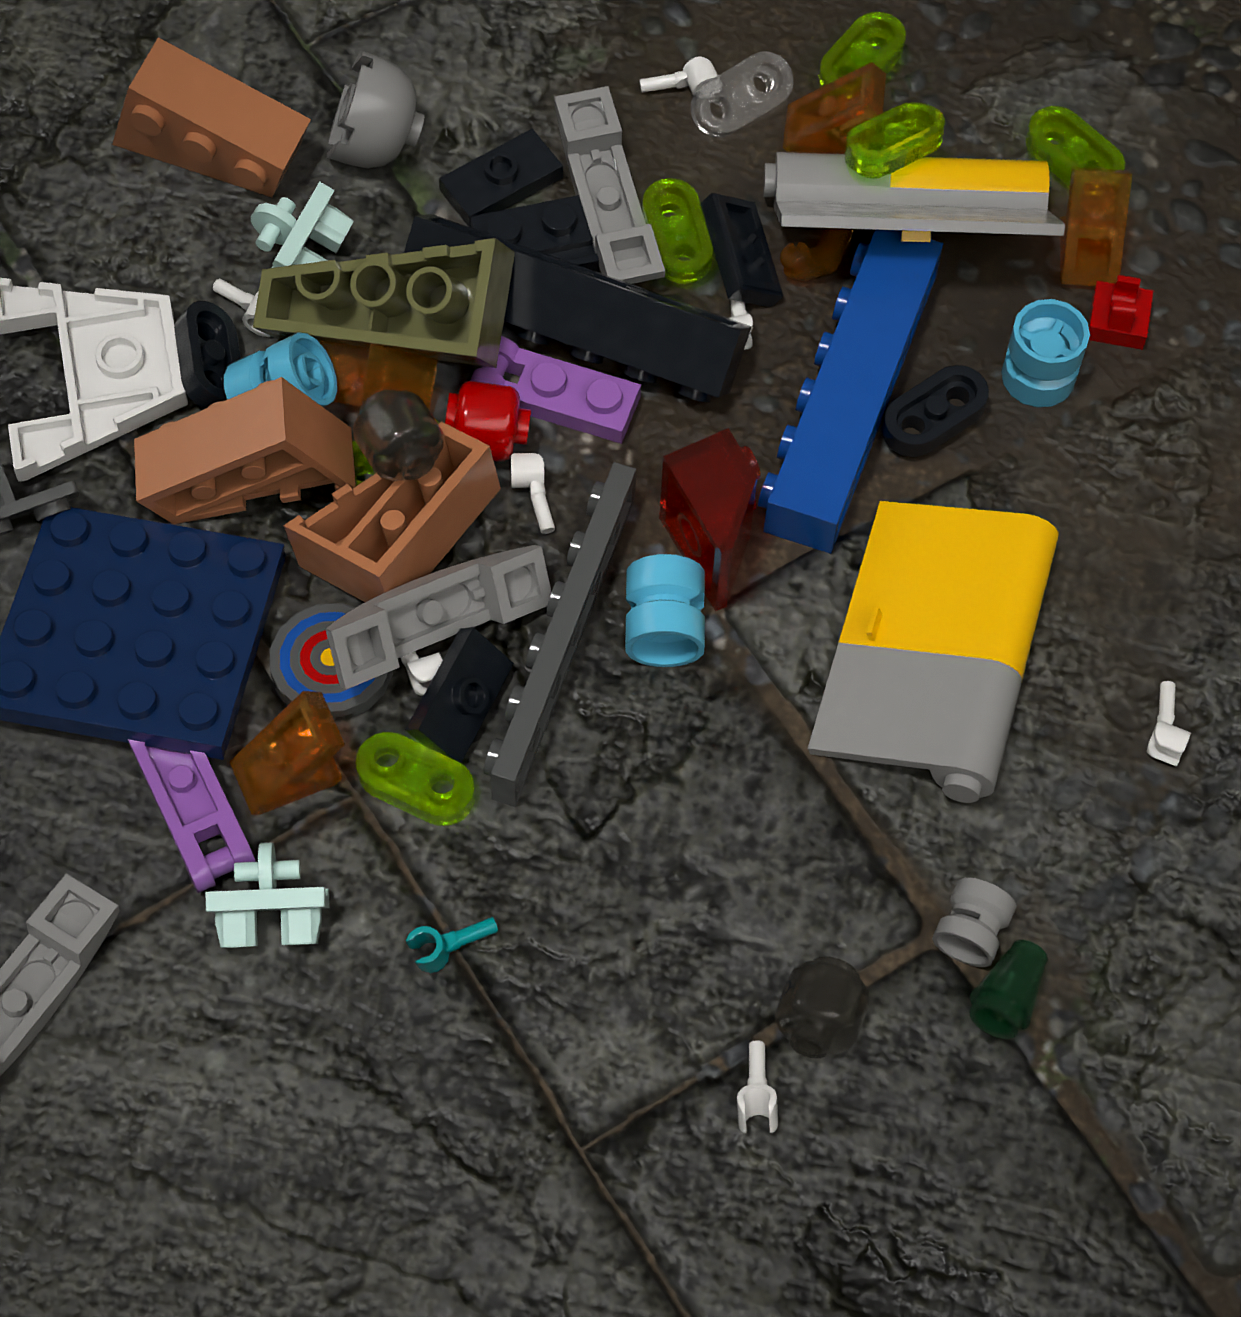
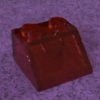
[659,428,761,612]

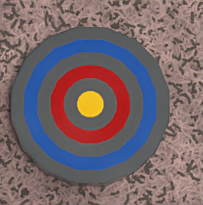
[270,603,393,721]

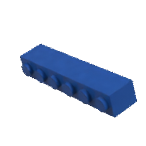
[758,229,944,554]

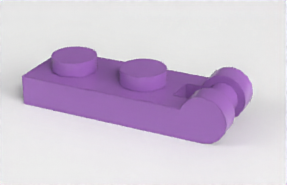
[470,336,641,444]
[128,739,256,893]

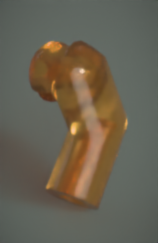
[780,228,853,282]

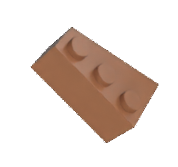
[112,37,311,197]
[134,377,356,524]
[283,422,501,602]

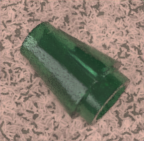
[969,939,1048,1039]

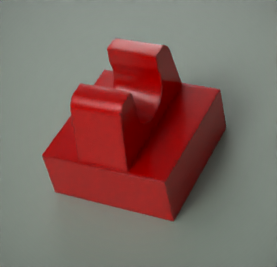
[1088,274,1153,350]

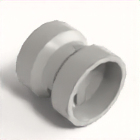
[932,878,1017,967]

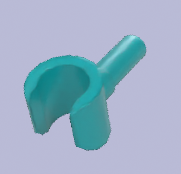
[406,917,498,973]

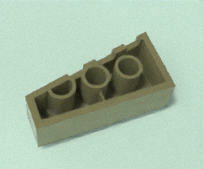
[253,238,515,368]

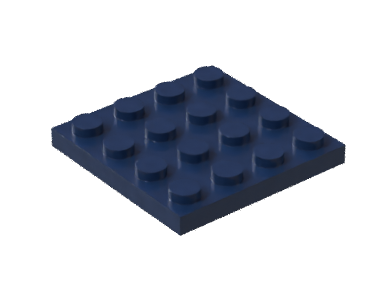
[0,507,286,760]

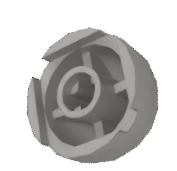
[327,51,424,168]

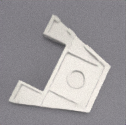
[0,278,188,482]

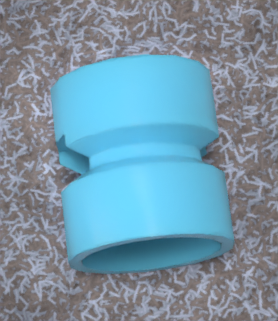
[1001,299,1090,408]
[224,332,337,407]
[625,554,705,667]

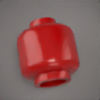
[445,381,531,462]

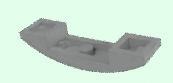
[554,86,665,284]
[325,545,552,689]
[0,874,120,1076]

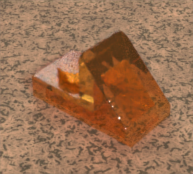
[783,62,886,155]
[1060,167,1132,286]
[320,340,438,419]
[230,691,345,815]

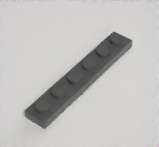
[484,462,636,807]

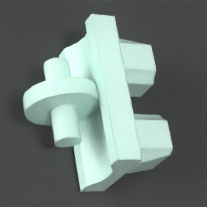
[251,181,354,268]
[206,842,329,948]

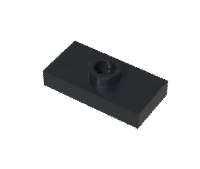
[439,128,563,227]
[700,193,783,307]
[405,627,514,766]

